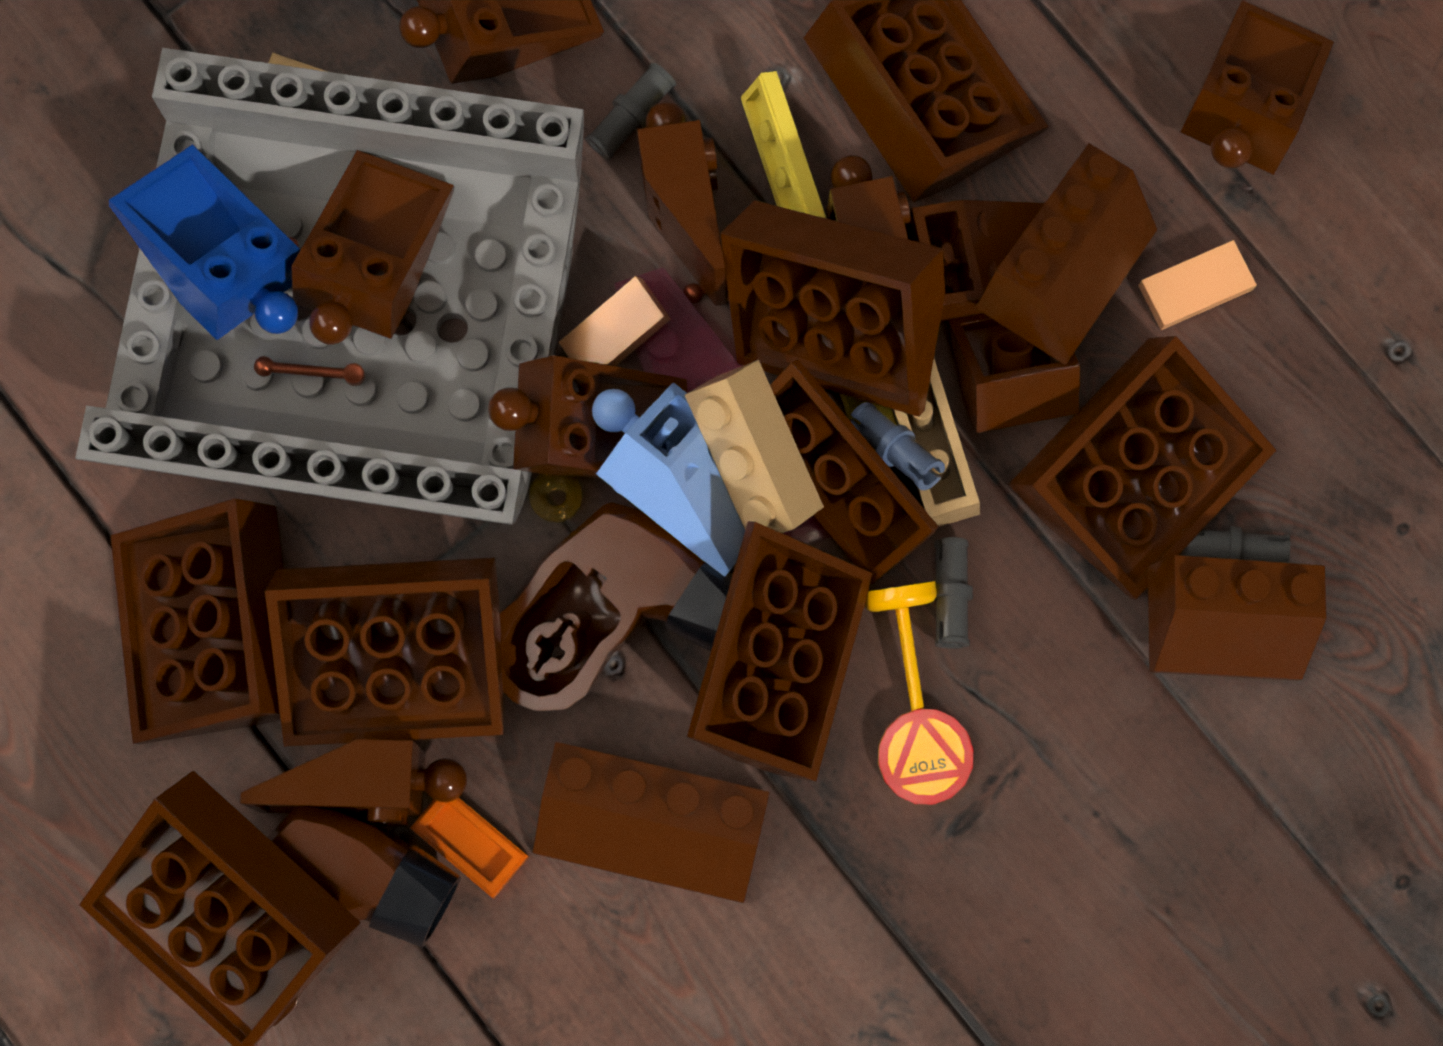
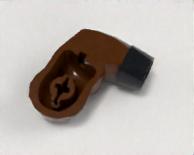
[500,502,734,711]
[268,806,461,1026]

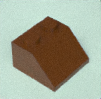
[948,313,1080,433]

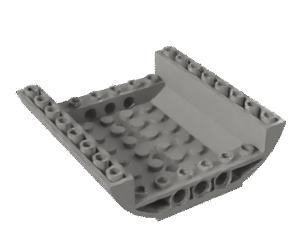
[75,48,584,525]

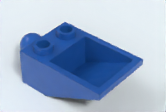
[109,144,300,340]

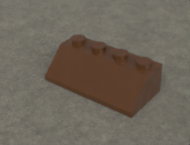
[976,143,1157,366]
[770,359,939,585]
[533,742,770,903]

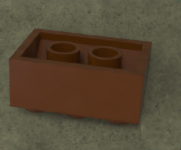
[1148,555,1326,681]

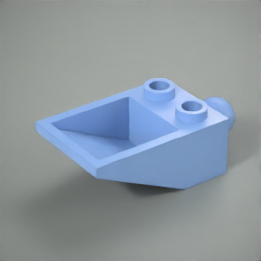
[592,382,745,577]

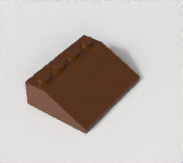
[803,0,1049,202]
[720,200,945,417]
[1008,336,1277,600]
[110,498,284,744]
[687,521,873,782]
[265,557,504,747]
[79,770,361,1046]

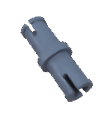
[849,402,945,491]

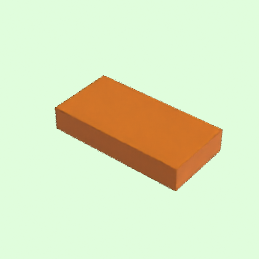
[410,798,529,899]

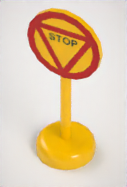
[864,581,974,805]

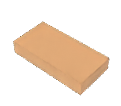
[1138,240,1257,330]
[559,276,671,366]

